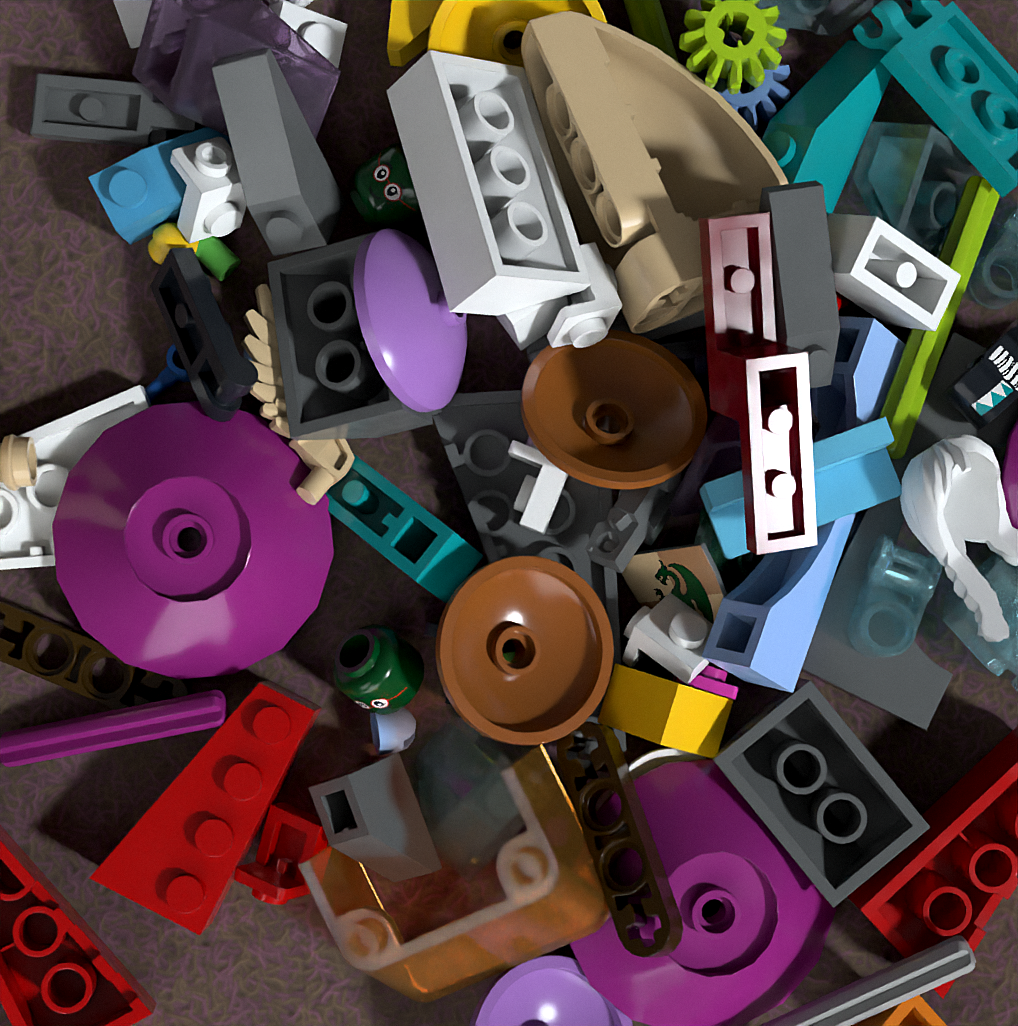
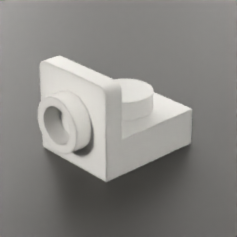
[508,436,568,535]

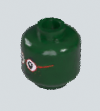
[350,143,423,232]
[333,624,425,715]

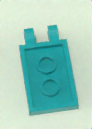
[853,0,1018,198]

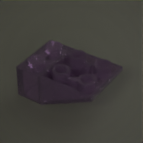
[132,0,341,140]

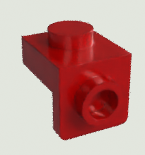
[233,802,328,905]

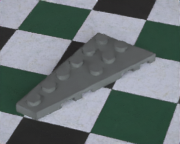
[431,390,626,754]

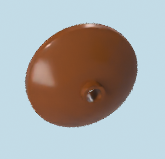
[520,329,707,489]
[436,556,614,745]

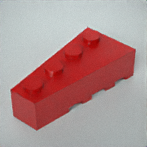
[89,680,322,935]
[847,726,1018,999]
[0,825,157,1026]

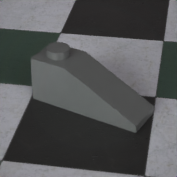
[212,47,347,256]
[759,180,840,389]

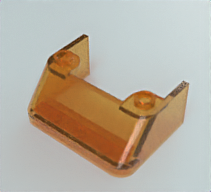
[298,744,611,1003]

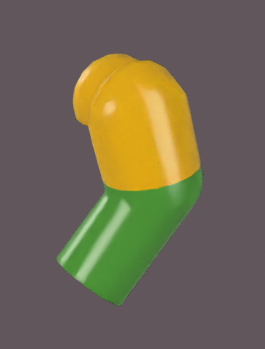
[148,222,241,281]

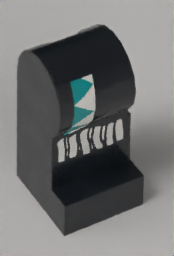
[943,318,1018,430]

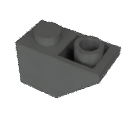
[308,752,442,882]

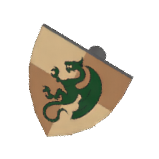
[622,540,727,669]

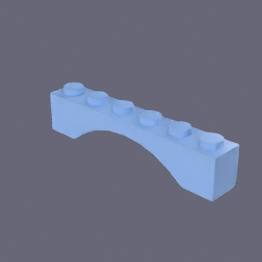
[702,316,906,693]

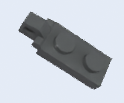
[30,73,204,148]
[585,436,712,573]

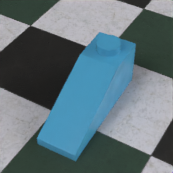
[88,120,232,245]

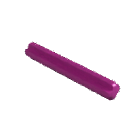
[0,690,229,768]

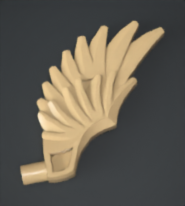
[241,284,355,505]

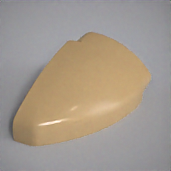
[521,11,788,333]

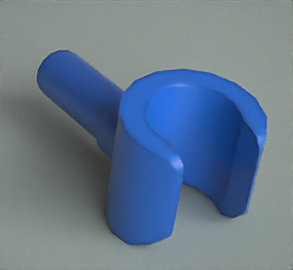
[145,344,190,403]

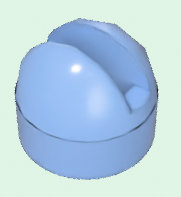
[370,708,416,756]

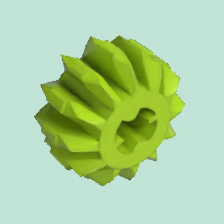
[679,0,787,95]

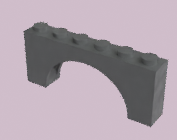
[801,332,1018,730]

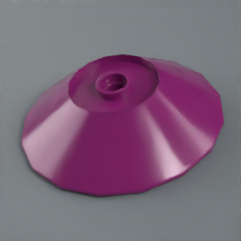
[52,401,334,680]
[563,758,836,1026]

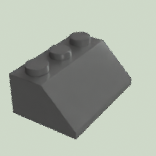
[267,231,433,441]
[712,678,931,908]

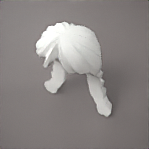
[900,434,1018,642]

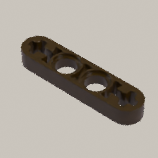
[0,601,193,710]
[556,721,683,958]

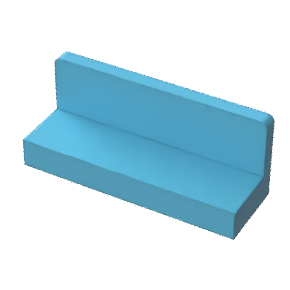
[699,417,902,559]

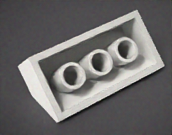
[387,50,592,316]

